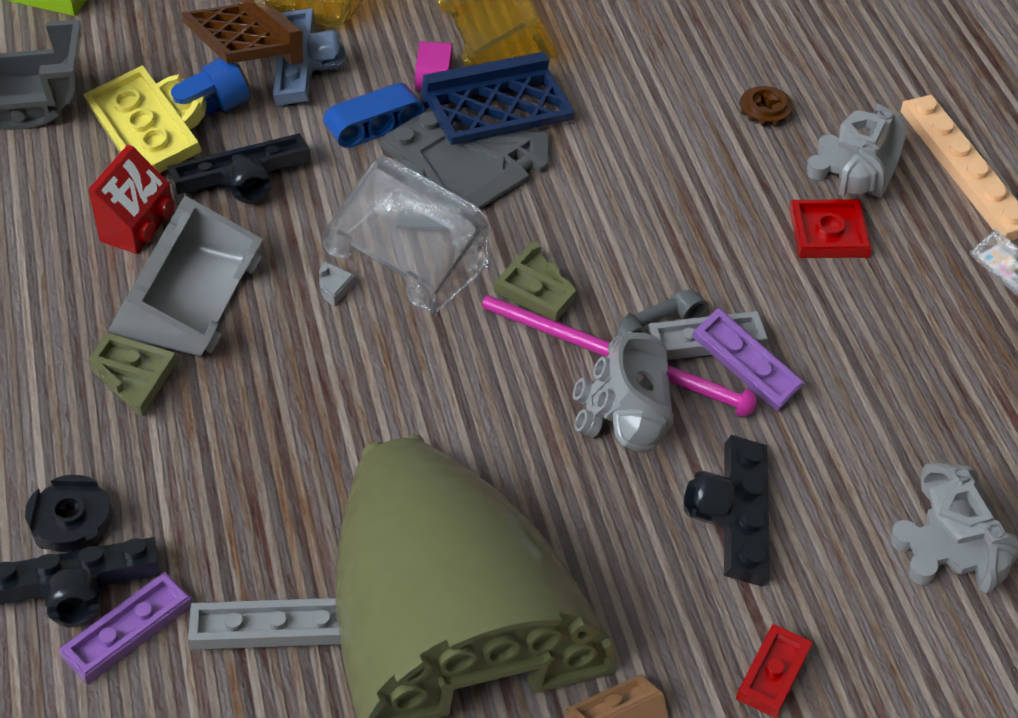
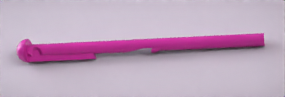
[482,295,757,417]

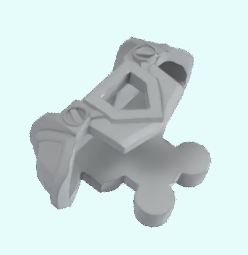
[807,103,907,198]
[573,331,674,453]
[890,462,1018,593]

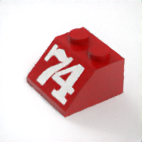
[88,144,174,254]

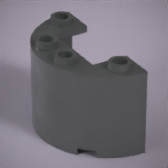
[0,20,82,130]

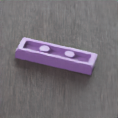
[692,308,805,412]
[59,572,192,685]

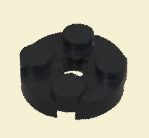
[25,475,112,552]

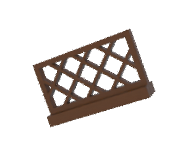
[182,0,303,65]

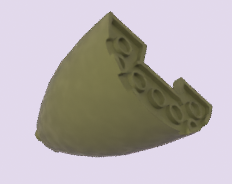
[335,434,616,718]

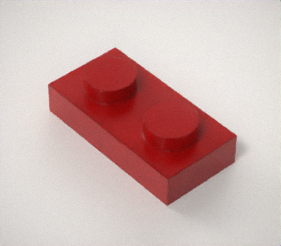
[736,623,813,718]

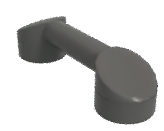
[615,290,708,337]

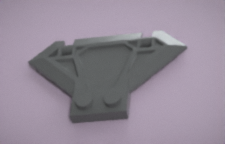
[380,108,548,232]

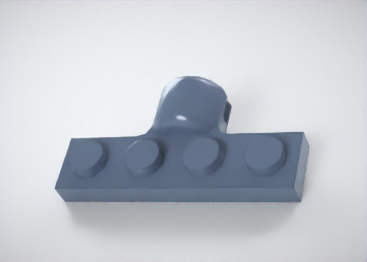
[273,8,345,106]

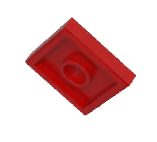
[789,199,872,258]

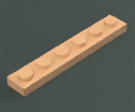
[900,94,1018,243]

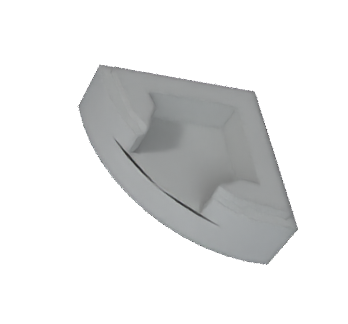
[319,261,356,306]

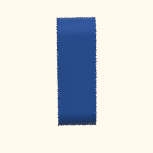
[323,83,425,148]

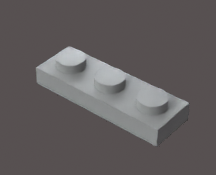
[648,311,768,360]

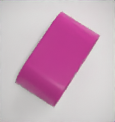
[415,41,453,92]

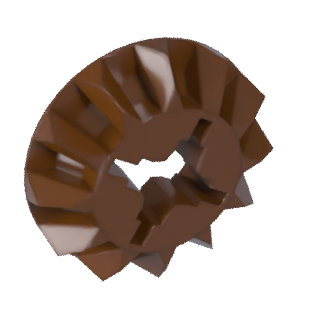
[740,86,793,126]

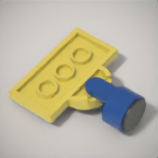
[83,58,252,173]

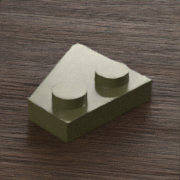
[494,241,576,322]
[88,333,177,416]

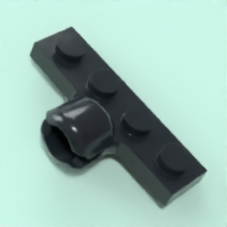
[167,133,311,204]
[683,435,770,586]
[0,537,160,628]

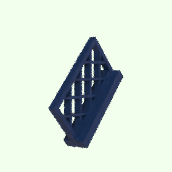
[420,52,575,145]

